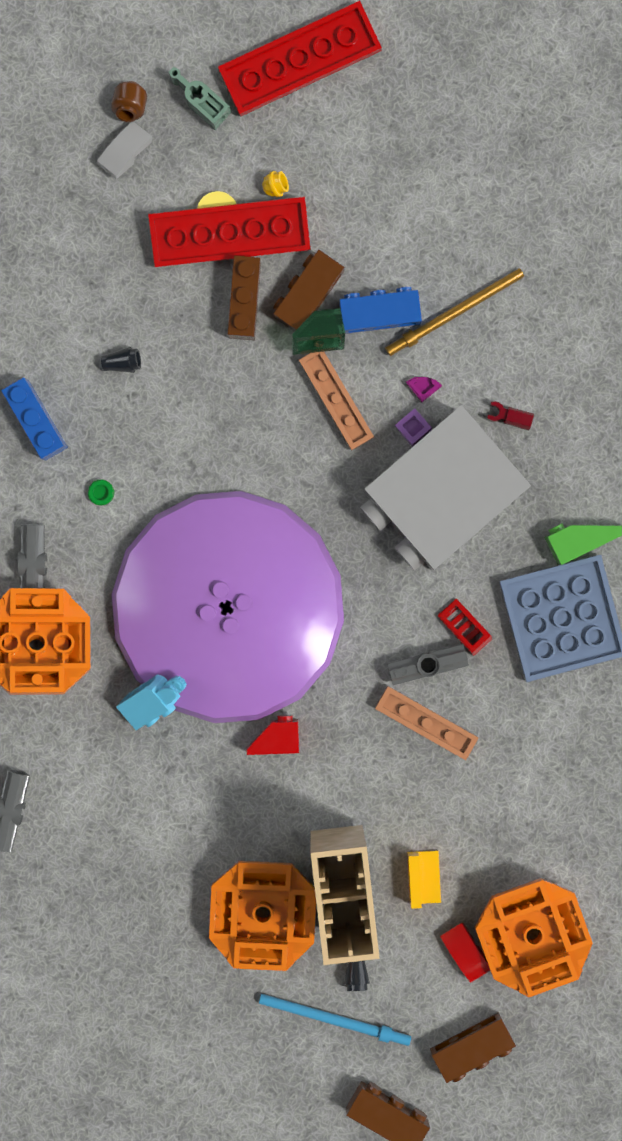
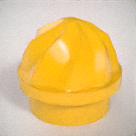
[262,171,289,197]

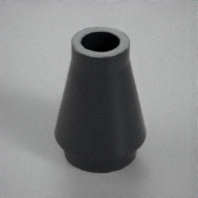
[101,347,141,373]
[344,960,370,991]

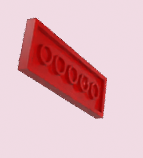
[218,1,382,117]
[148,197,311,267]

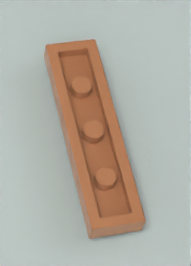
[299,347,374,451]
[375,686,478,760]

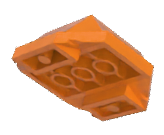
[0,588,91,695]

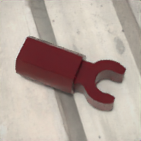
[486,401,534,431]

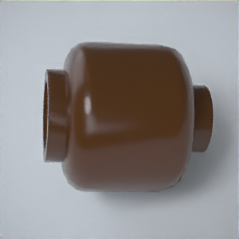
[111,81,148,122]

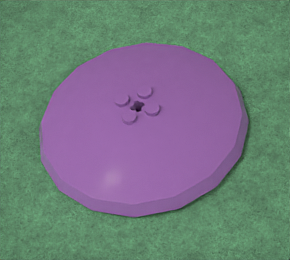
[112,491,344,723]

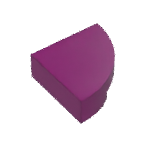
[406,377,442,403]

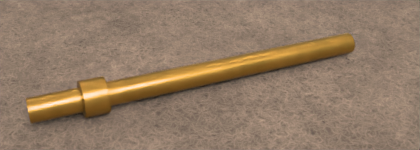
[385,268,524,356]

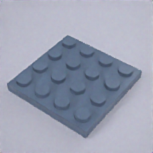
[499,555,622,682]

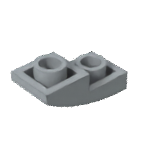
[97,122,152,179]

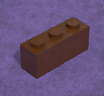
[273,249,345,335]
[228,256,261,341]
[430,1012,516,1083]
[346,1081,430,1141]

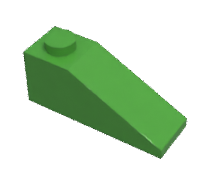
[544,523,622,565]

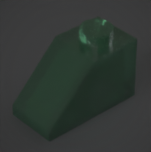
[292,308,345,355]

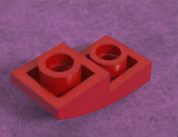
[440,923,490,983]

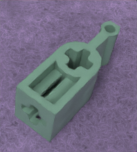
[169,67,231,130]

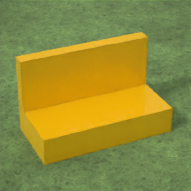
[407,850,441,909]

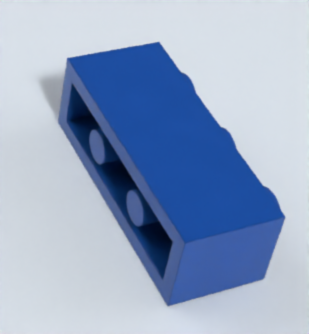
[339,287,422,334]
[1,378,68,461]

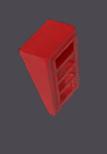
[437,598,492,656]

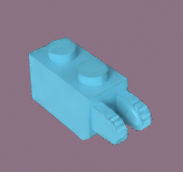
[116,674,187,730]

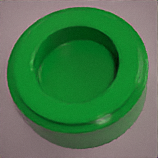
[88,480,115,506]

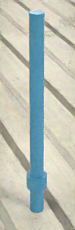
[259,993,412,1046]

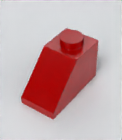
[246,715,299,755]

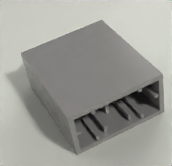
[360,405,531,571]

